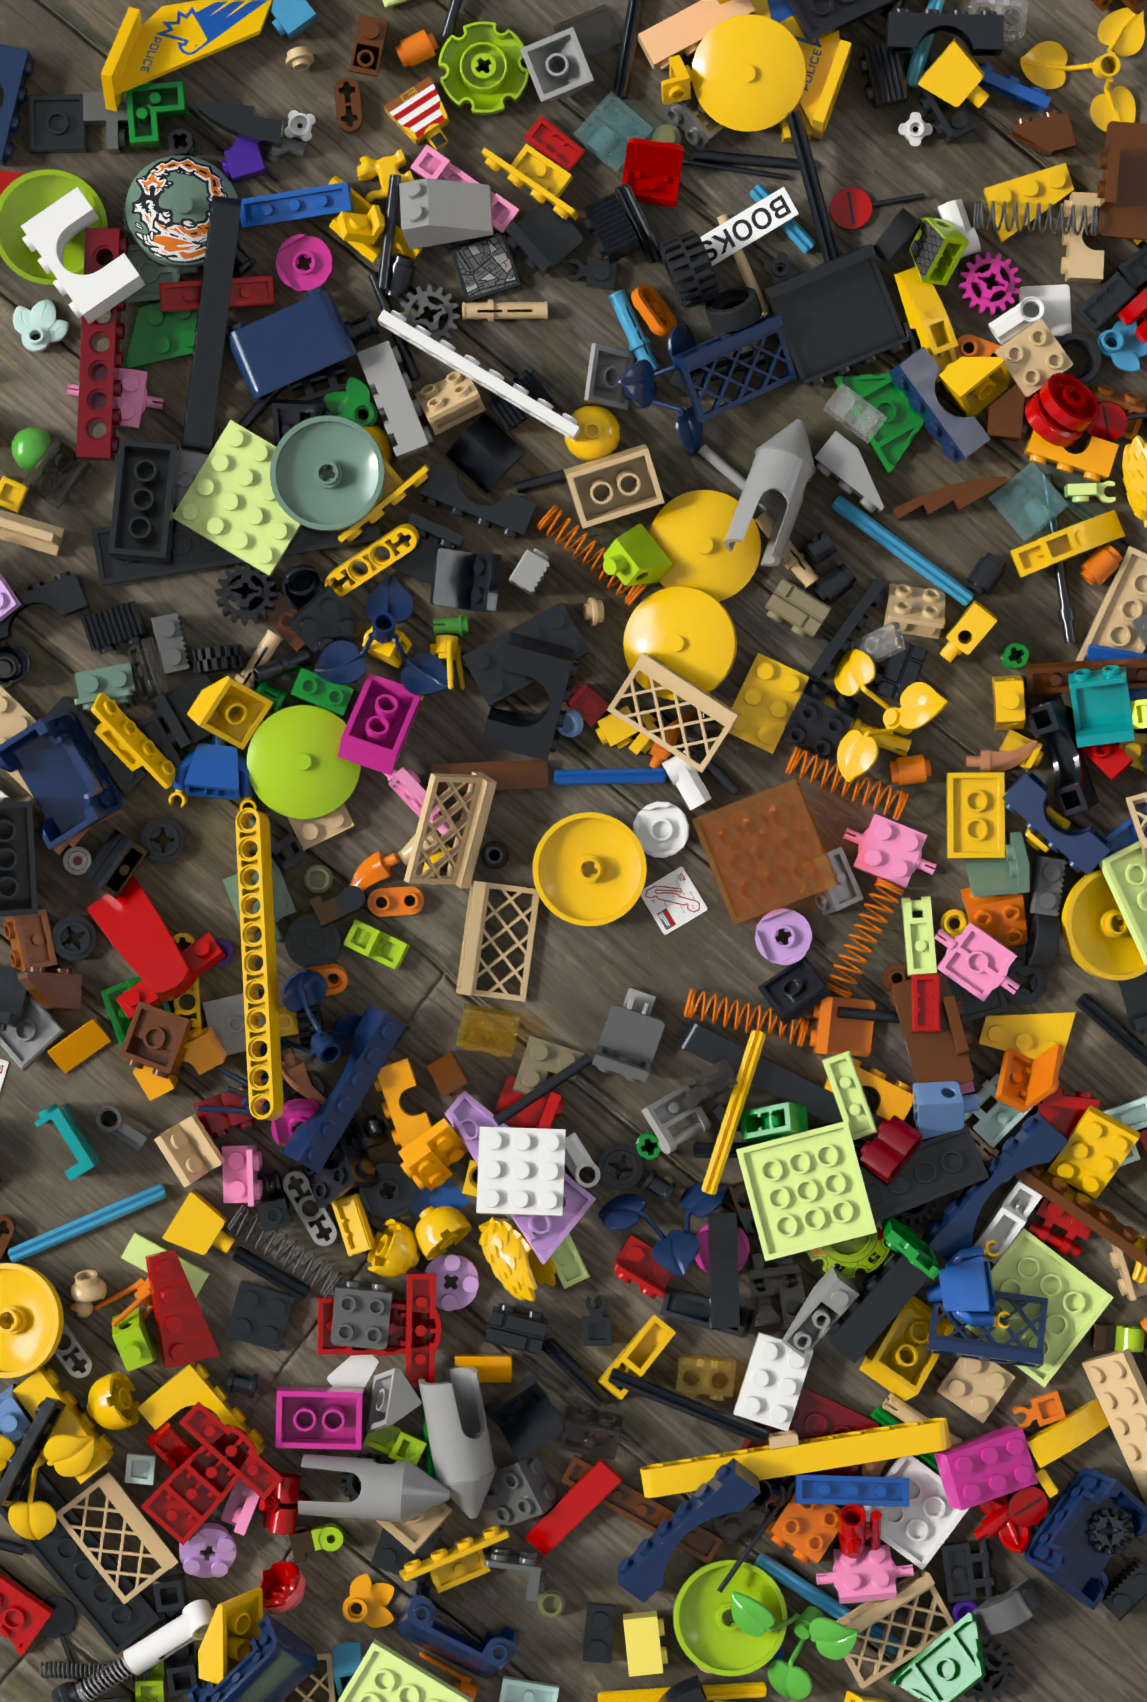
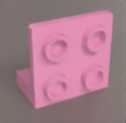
[222,1145,263,1207]

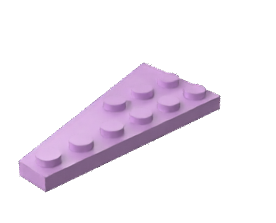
[445,1091,596,1265]

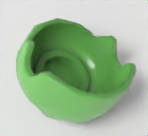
[11,427,56,473]

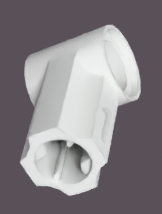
[937,199,981,258]
[988,296,1044,345]
[661,750,712,810]
[565,1132,600,1188]

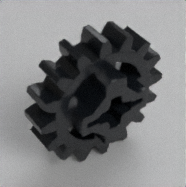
[215,563,278,626]
[964,1639,1015,1702]

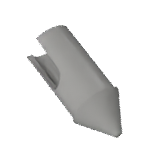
[723,419,816,567]
[418,1366,497,1519]
[298,1454,450,1524]

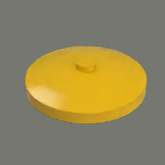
[692,14,807,132]
[649,490,761,602]
[623,587,737,701]
[532,812,647,926]
[1062,868,1147,981]
[0,1263,64,1378]

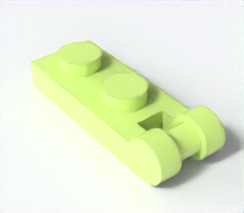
[901,896,937,977]

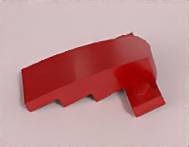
[87,876,226,1021]
[317,1272,442,1388]
[141,1401,283,1545]

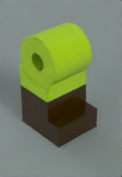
[1090,1322,1145,1352]
[289,1523,344,1563]

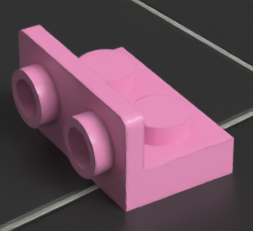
[221,1478,260,1536]

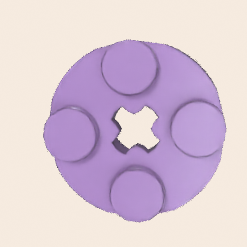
[755,908,812,965]
[425,1253,479,1311]
[179,1523,237,1578]

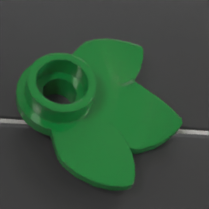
[324,377,378,426]

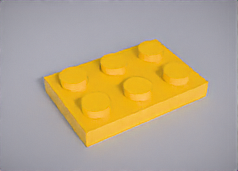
[722,653,809,754]
[946,772,1005,858]
[1047,1105,1140,1199]

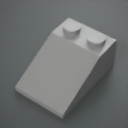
[399,178,493,250]

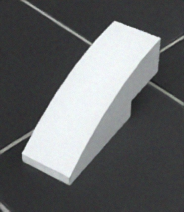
[973,1178,1043,1264]

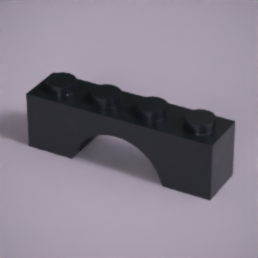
[886,8,1004,56]
[418,461,537,540]
[0,571,91,642]
[1025,695,1099,817]
[153,1573,202,1697]

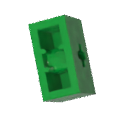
[291,668,356,717]
[740,1102,808,1142]

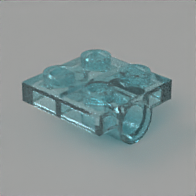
[573,91,654,173]
[989,461,1070,542]

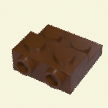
[119,1001,193,1079]

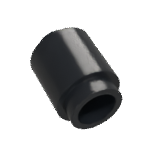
[385,253,416,298]
[966,552,1006,596]
[814,563,857,604]

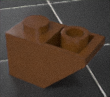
[349,14,390,77]
[1009,110,1076,157]
[984,384,1030,441]
[18,967,82,1011]
[426,1050,469,1098]

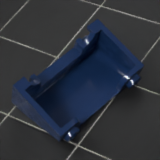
[225,286,358,399]
[0,710,123,850]
[1024,1468,1147,1610]
[397,1582,519,1679]
[187,1614,317,1702]

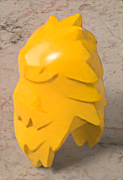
[1122,435,1147,528]
[478,1217,557,1301]

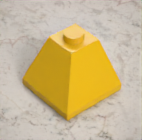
[939,357,1014,418]
[187,676,274,750]

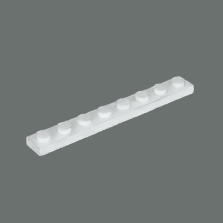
[378,310,580,442]

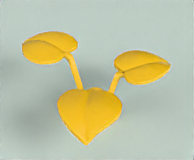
[1019,7,1145,132]
[834,649,948,783]
[0,1434,95,1540]

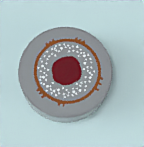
[63,846,93,875]

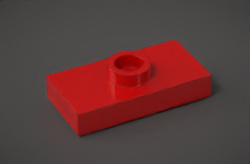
[524,116,586,173]
[1080,743,1133,782]
[911,974,941,1033]
[146,1421,196,1471]

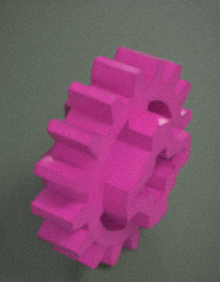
[958,252,1021,315]

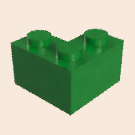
[126,81,188,149]

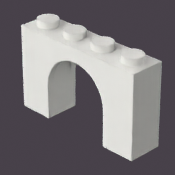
[21,187,146,324]

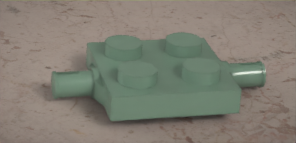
[125,244,198,305]
[223,853,296,940]

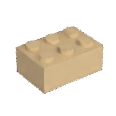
[564,444,665,529]

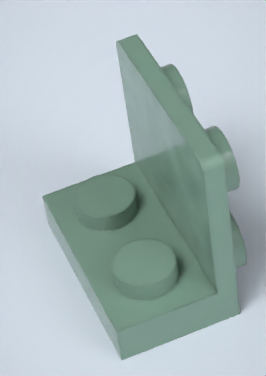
[74,663,138,711]
[965,832,1030,897]

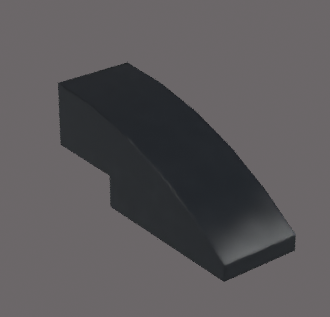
[196,101,284,148]
[659,1286,755,1338]

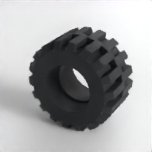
[660,230,719,309]

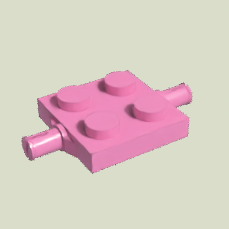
[67,366,165,429]
[383,767,450,835]
[843,814,937,888]
[934,921,1020,1002]
[816,1544,914,1604]

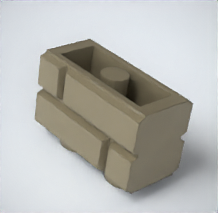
[764,578,831,639]

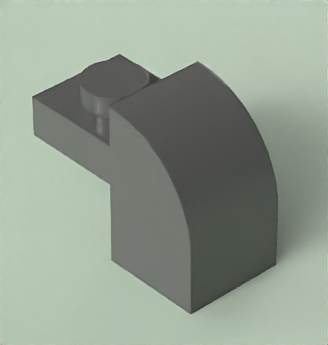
[83,92,129,154]
[973,1578,1042,1636]

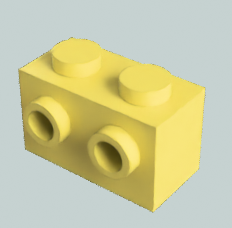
[623,1610,668,1677]

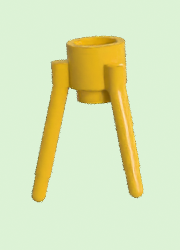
[421,635,466,701]

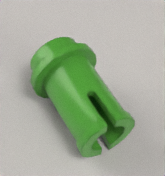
[433,614,469,637]

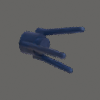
[196,1065,269,1117]

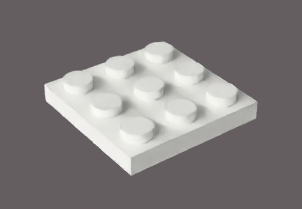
[476,1127,566,1217]
[862,1456,969,1570]

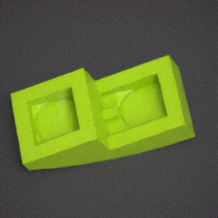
[343,919,410,970]
[363,1424,427,1465]
[135,1659,165,1702]

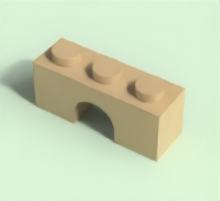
[1061,192,1104,283]

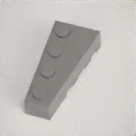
[357,341,433,462]

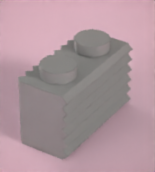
[509,548,550,596]

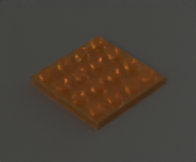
[692,778,839,925]

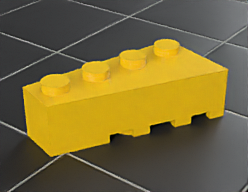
[13,1366,114,1484]

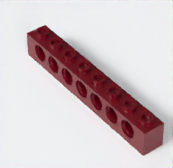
[76,227,129,461]

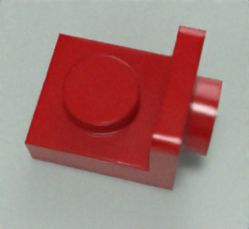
[566,683,609,727]

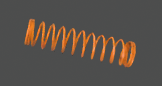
[536,505,648,606]
[785,746,909,820]
[824,878,904,999]
[684,988,809,1047]

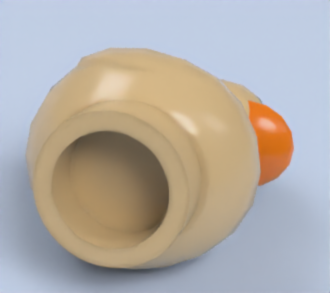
[70,1270,107,1318]

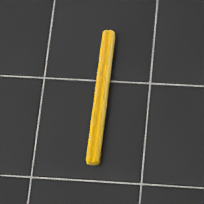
[701,1030,766,1195]
[598,1682,767,1702]

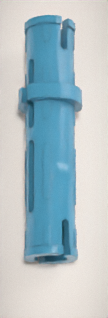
[608,289,660,370]

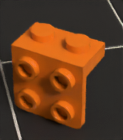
[961,887,1028,947]
[809,996,876,1057]
[995,1043,1064,1113]
[765,1493,841,1565]

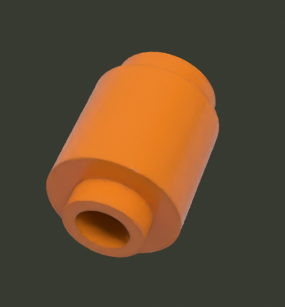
[394,29,439,68]
[1080,543,1123,586]
[889,754,931,786]

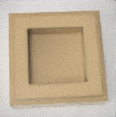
[768,1429,799,1449]

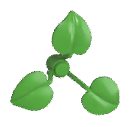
[731,1591,859,1700]

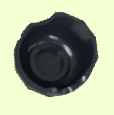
[282,564,325,610]
[0,643,30,687]
[680,712,723,744]

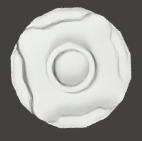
[633,802,689,858]

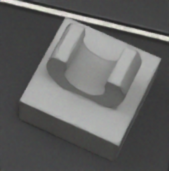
[623,987,656,1015]

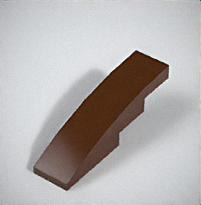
[890,476,1008,521]
[429,760,548,792]

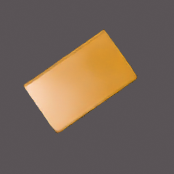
[47,1018,112,1074]
[455,1354,512,1383]

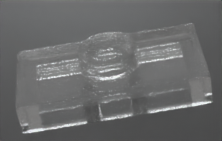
[851,622,906,664]

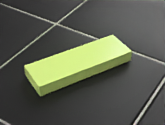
[822,1050,877,1140]
[121,1232,210,1298]

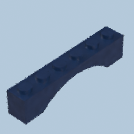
[282,1005,406,1174]
[923,1111,1069,1261]
[617,1458,761,1603]

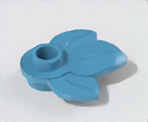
[1097,320,1147,372]

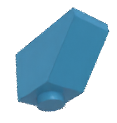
[271,0,318,40]
[332,1642,364,1698]

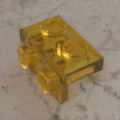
[456,1003,520,1057]

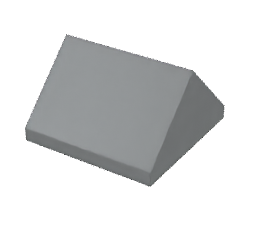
[520,27,594,103]
[584,343,635,410]
[365,1368,422,1433]

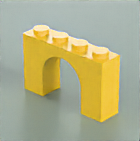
[137,1362,265,1455]

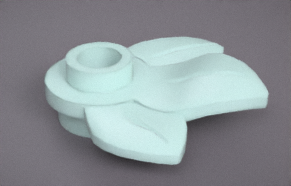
[13,299,69,353]

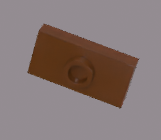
[266,591,306,652]

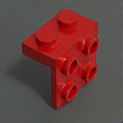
[621,138,684,208]
[494,1075,565,1129]
[1036,1088,1100,1138]

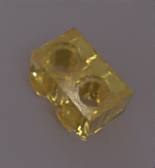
[675,1353,736,1401]

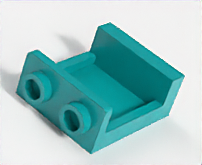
[1068,665,1135,748]
[34,1103,101,1181]

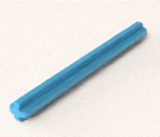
[831,496,974,606]
[7,1184,167,1263]
[754,1553,901,1655]

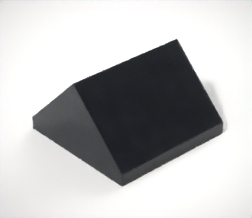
[446,413,526,494]

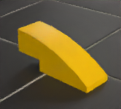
[597,1314,676,1400]
[1026,1398,1109,1468]

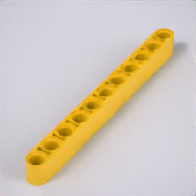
[235,808,284,1121]
[640,1418,952,1498]

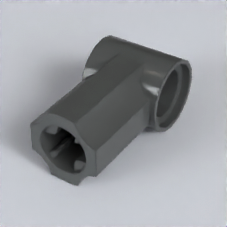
[96,1104,152,1151]

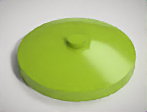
[0,169,108,285]
[247,705,361,819]
[673,1559,787,1676]

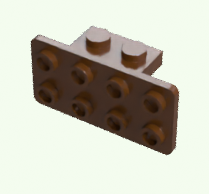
[1097,121,1147,240]
[891,972,974,1085]

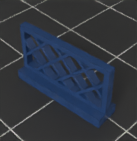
[671,313,798,422]
[926,1283,1048,1368]

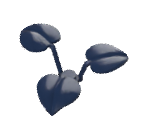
[618,322,703,457]
[314,574,448,696]
[260,969,362,1080]
[598,1182,728,1278]

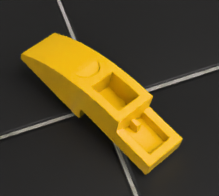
[894,266,958,383]
[1010,510,1125,578]

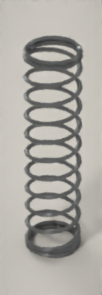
[973,199,1100,237]
[226,1204,343,1298]

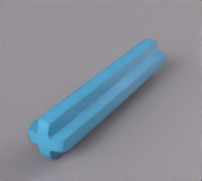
[750,183,815,254]

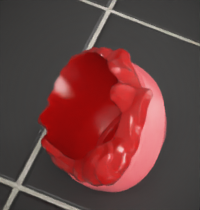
[260,1560,306,1614]

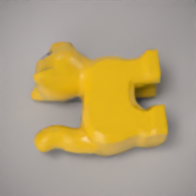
[357,149,414,203]

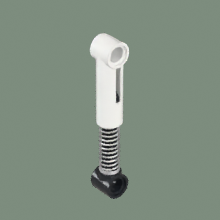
[51,1599,214,1702]

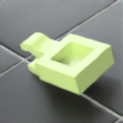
[1064,481,1116,503]

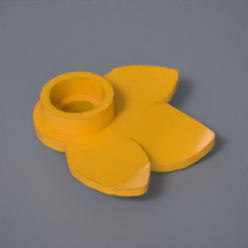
[342,1573,395,1628]

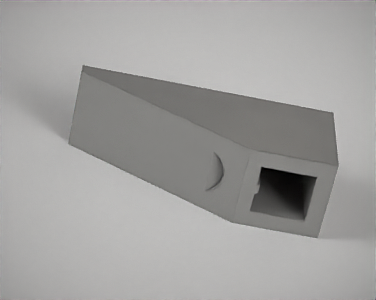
[813,431,884,513]
[782,1266,859,1358]

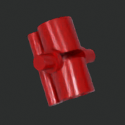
[258,1470,310,1535]
[839,1504,882,1559]

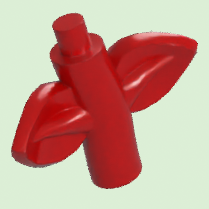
[973,1494,1031,1554]

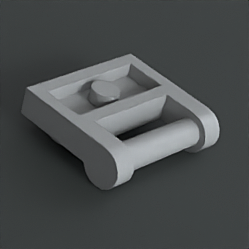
[641,1084,711,1154]

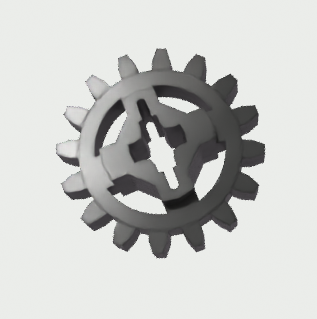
[400,284,460,342]

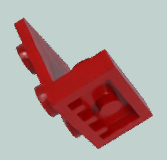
[613,1234,673,1299]

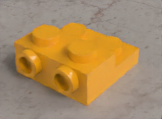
[398,1118,468,1191]

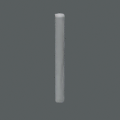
[698,444,775,518]

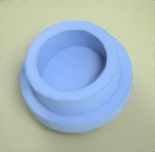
[556,709,584,737]

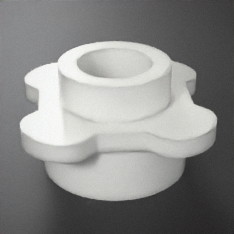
[284,110,316,142]
[898,112,933,147]

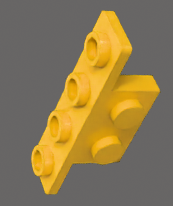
[481,144,579,221]
[328,176,422,263]
[338,459,429,543]
[91,692,176,789]
[399,1526,510,1594]

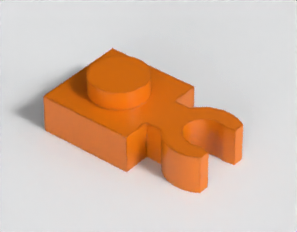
[1012,1389,1066,1429]

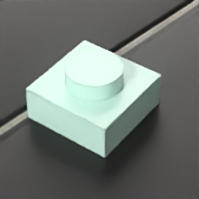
[125,1452,157,1485]

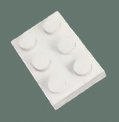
[733,1331,814,1432]

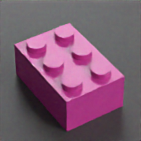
[338,673,422,776]
[275,1386,364,1450]
[934,1425,1038,1510]

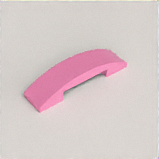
[410,145,520,233]

